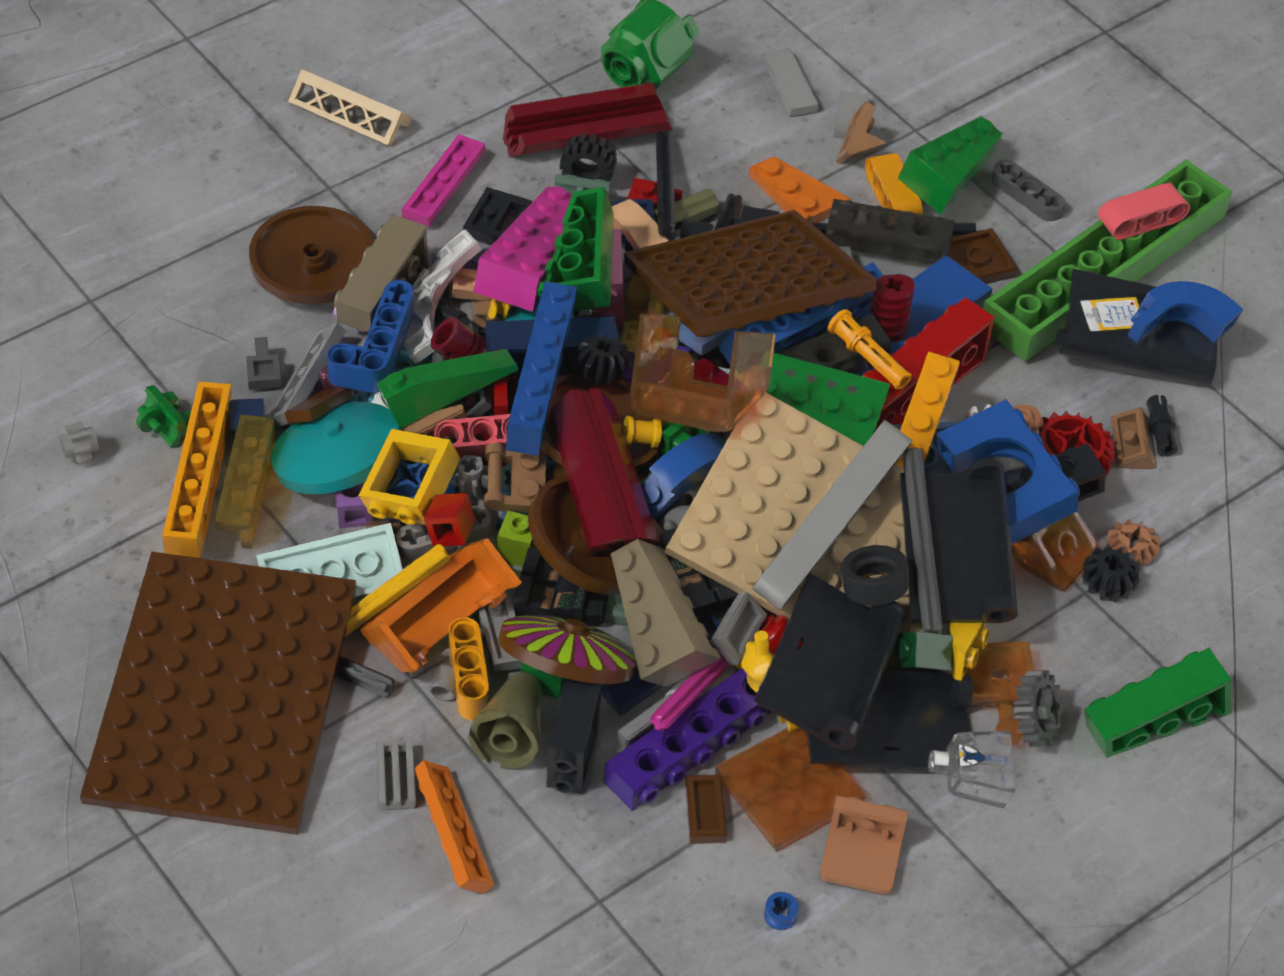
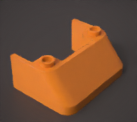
[359,538,522,674]

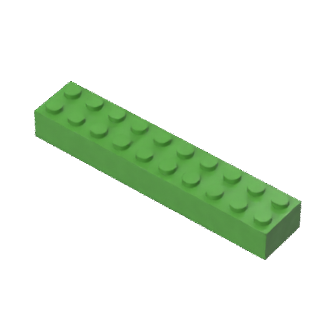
[983,160,1233,362]

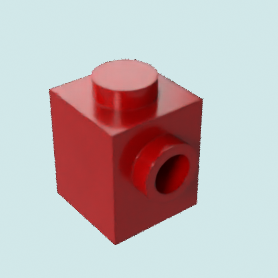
[424,493,476,547]

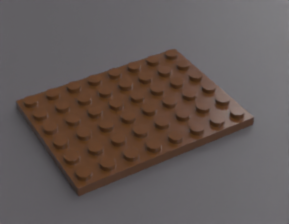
[80,551,357,835]

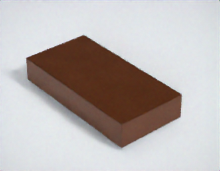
[284,387,351,424]
[685,775,727,844]

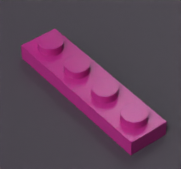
[402,134,485,227]

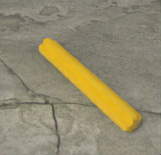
[345,544,451,637]

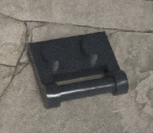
[463,187,533,244]

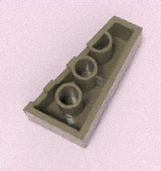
[334,214,428,332]
[611,539,721,687]

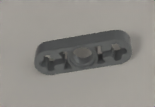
[991,160,1065,221]

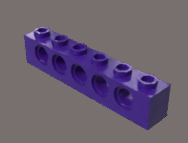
[604,668,772,811]

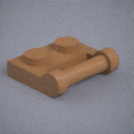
[484,443,546,513]

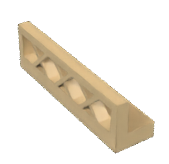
[288,69,412,146]

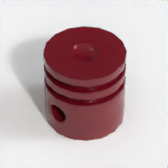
[430,317,485,360]

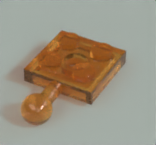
[966,642,1034,747]

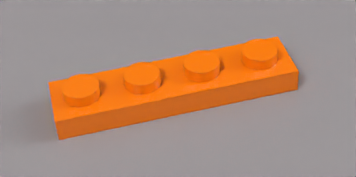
[414,760,495,894]

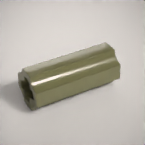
[654,188,719,230]

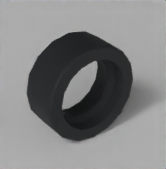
[841,545,910,606]

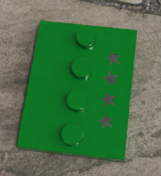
[735,350,890,446]

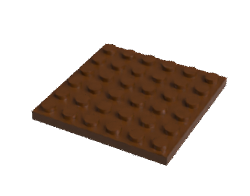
[624,210,876,337]

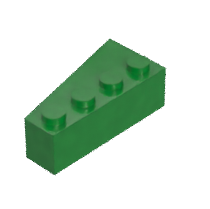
[898,116,1003,215]
[537,187,614,312]
[1084,648,1231,758]

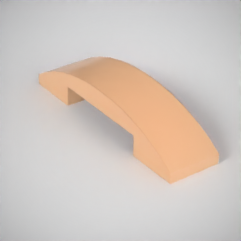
[612,199,669,250]

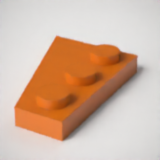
[749,156,851,223]

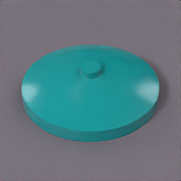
[271,402,401,494]

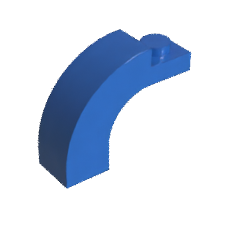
[1128,281,1244,343]
[641,433,726,521]

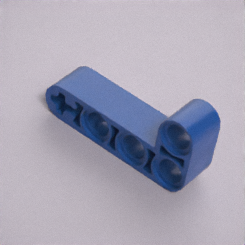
[327,280,414,393]

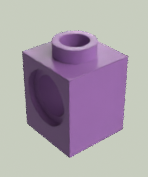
[335,482,372,528]

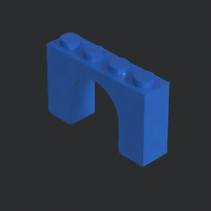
[937,399,1080,545]

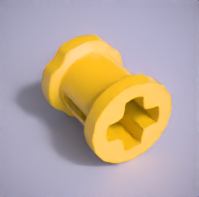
[622,416,662,448]

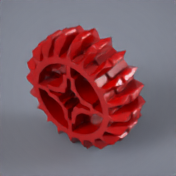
[1038,411,1115,477]

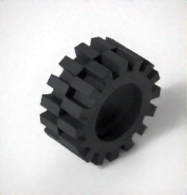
[559,133,617,182]

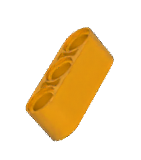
[865,153,923,223]
[448,617,489,720]

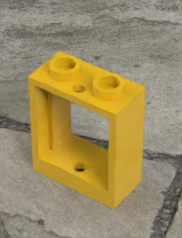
[359,429,461,525]

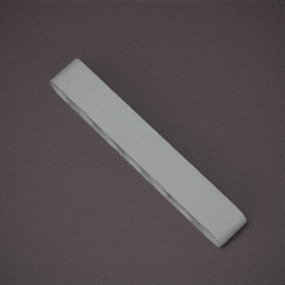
[753,420,913,610]

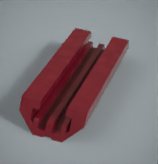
[503,83,673,157]
[550,388,659,551]

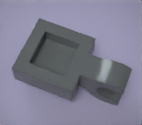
[246,337,281,390]

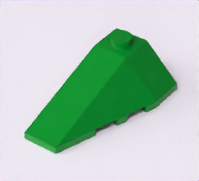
[377,349,519,429]

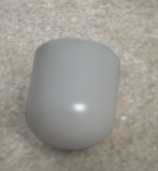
[428,664,456,701]

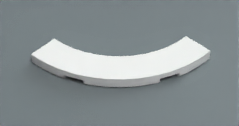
[403,230,482,365]

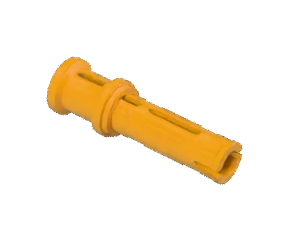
[827,309,912,390]

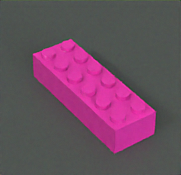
[474,186,572,312]

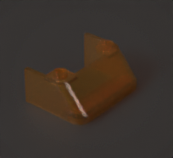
[630,314,776,432]

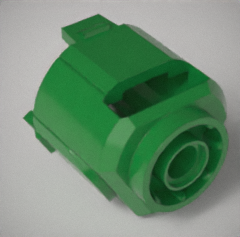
[601,0,700,90]

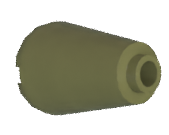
[468,672,542,769]

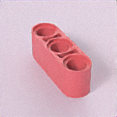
[1098,183,1190,240]
[434,414,510,458]

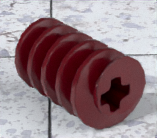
[868,274,915,342]

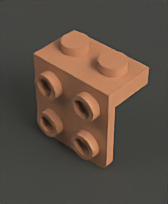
[820,795,909,895]

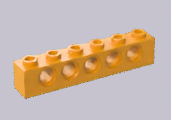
[162,381,233,558]

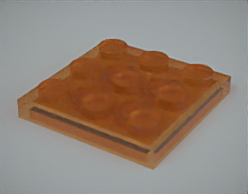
[715,728,866,852]

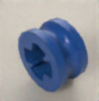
[764,892,799,930]

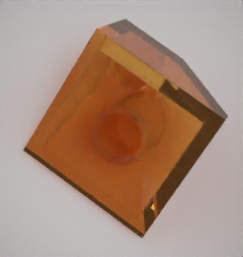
[1011,511,1099,591]

